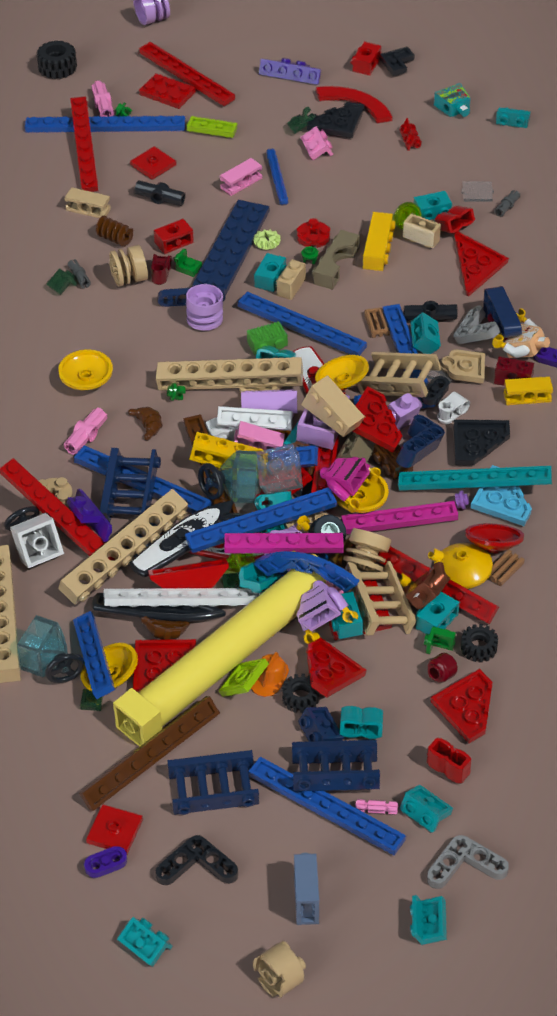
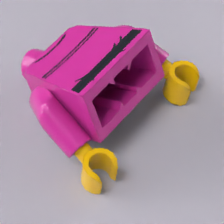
[320,457,381,513]

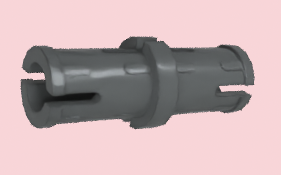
[494,190,520,217]
[67,259,91,288]

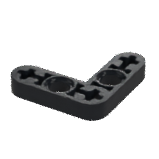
[156,835,238,885]

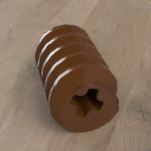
[96,215,134,246]

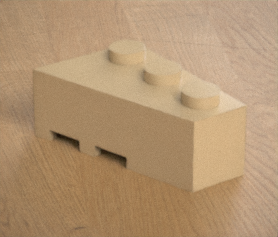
[301,375,365,437]

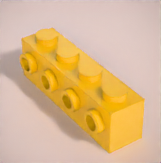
[189,432,268,479]

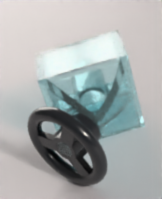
[198,450,260,503]
[17,615,85,683]

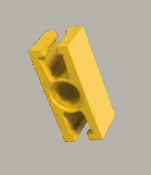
[503,376,553,405]

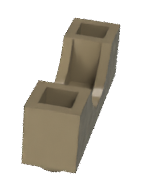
[312,230,360,290]

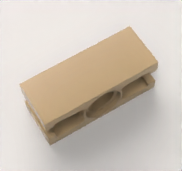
[65,187,111,218]

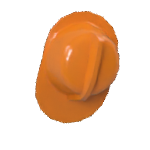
[251,652,289,697]

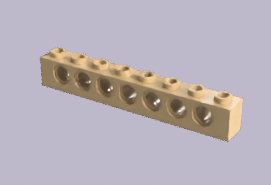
[156,357,303,391]
[58,489,189,605]
[0,545,21,683]

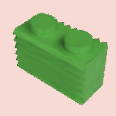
[247,321,288,355]

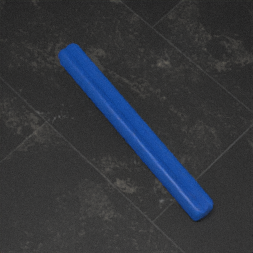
[266,148,288,205]

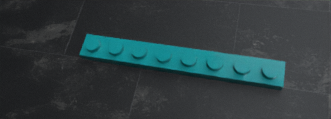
[398,466,552,491]

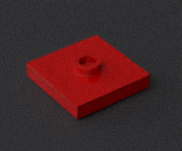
[130,146,176,180]
[86,804,143,855]

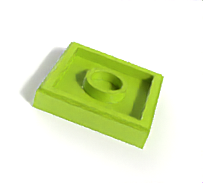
[218,658,269,697]

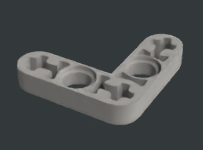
[453,306,500,344]
[427,835,509,889]

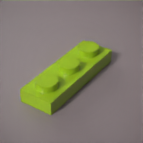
[187,116,237,138]

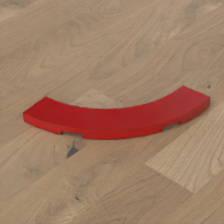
[316,86,392,123]

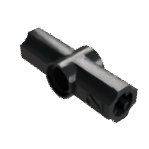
[134,180,186,206]
[404,301,458,321]

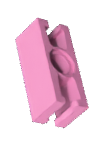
[220,158,262,196]
[233,421,284,451]

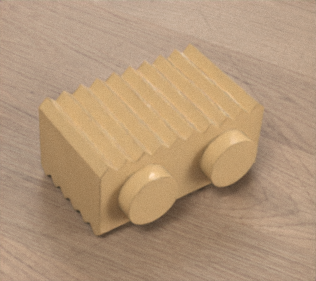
[403,213,441,248]
[276,259,306,300]

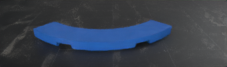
[254,551,360,593]

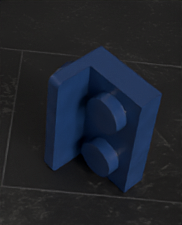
[298,707,344,742]

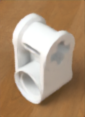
[437,392,470,424]

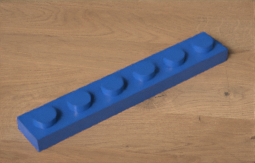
[73,611,115,699]

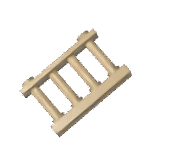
[357,352,441,397]
[345,561,416,635]

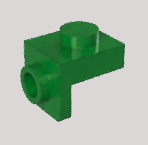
[424,626,456,654]

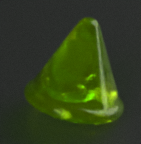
[394,202,421,230]
[226,553,255,573]

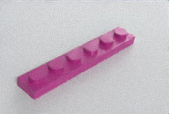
[341,501,458,535]
[224,533,344,553]

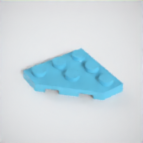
[471,465,532,526]

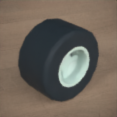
[308,515,346,542]

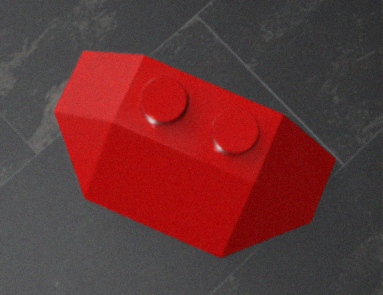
[148,558,229,588]

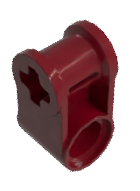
[151,254,172,285]

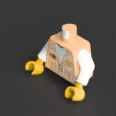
[492,308,550,358]

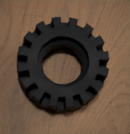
[461,624,498,663]
[282,673,319,713]

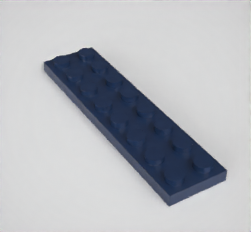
[192,200,270,294]

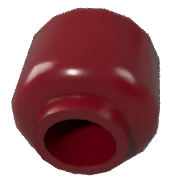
[427,653,458,683]

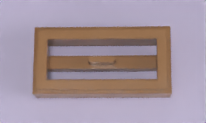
[364,307,390,338]
[488,550,525,586]

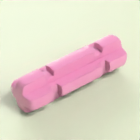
[356,799,398,814]

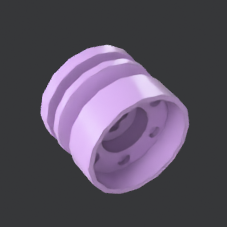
[133,0,170,25]
[186,284,223,330]

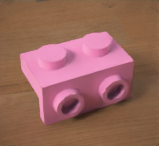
[301,126,333,160]

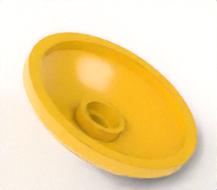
[58,349,113,390]
[315,355,369,390]
[332,475,389,513]
[434,543,493,589]
[81,643,138,691]

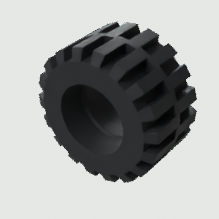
[37,40,77,79]

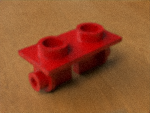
[400,118,422,151]

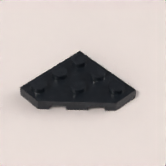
[306,102,365,138]
[453,419,510,465]

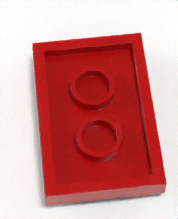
[139,73,196,109]

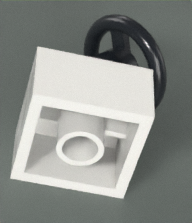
[4,506,64,568]

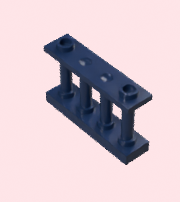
[100,448,161,522]
[292,740,380,791]
[167,750,259,815]

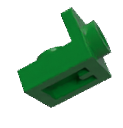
[174,248,202,277]

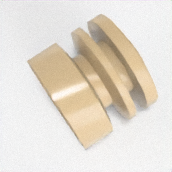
[109,245,148,287]
[343,528,392,572]

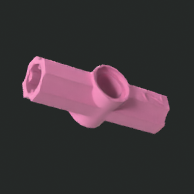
[92,81,114,117]
[64,407,107,455]

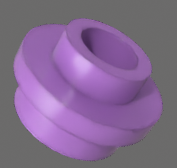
[455,490,469,510]

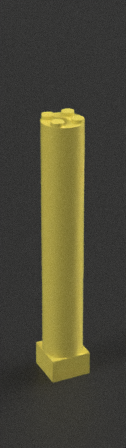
[113,553,326,747]

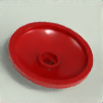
[465,523,524,553]

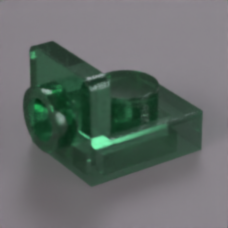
[47,268,77,295]

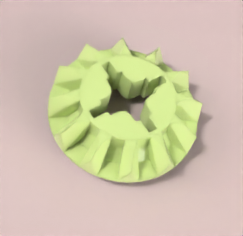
[253,229,280,250]

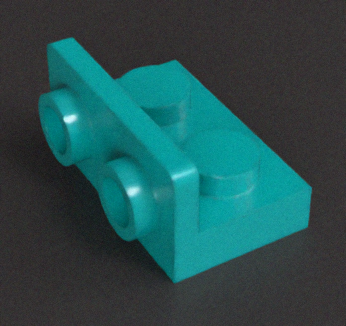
[496,107,531,128]
[400,785,453,833]
[117,917,173,967]

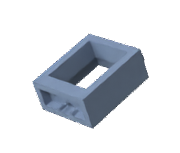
[294,853,319,925]

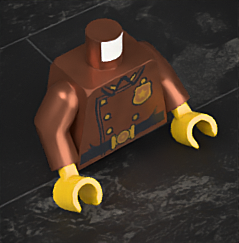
[398,548,450,610]

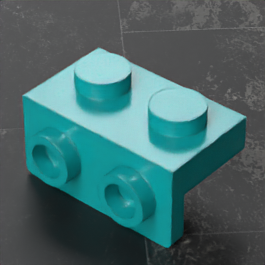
[239,562,281,593]
[410,895,447,945]

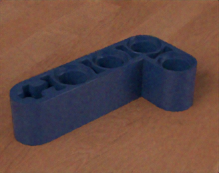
[483,286,522,338]
[396,415,445,468]

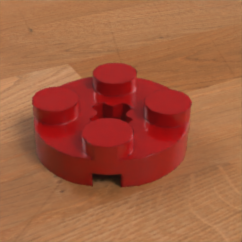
[297,218,330,248]

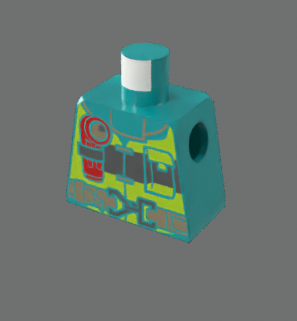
[434,83,470,117]

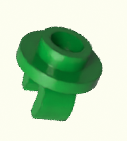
[114,102,132,117]
[301,246,318,264]
[167,383,186,401]

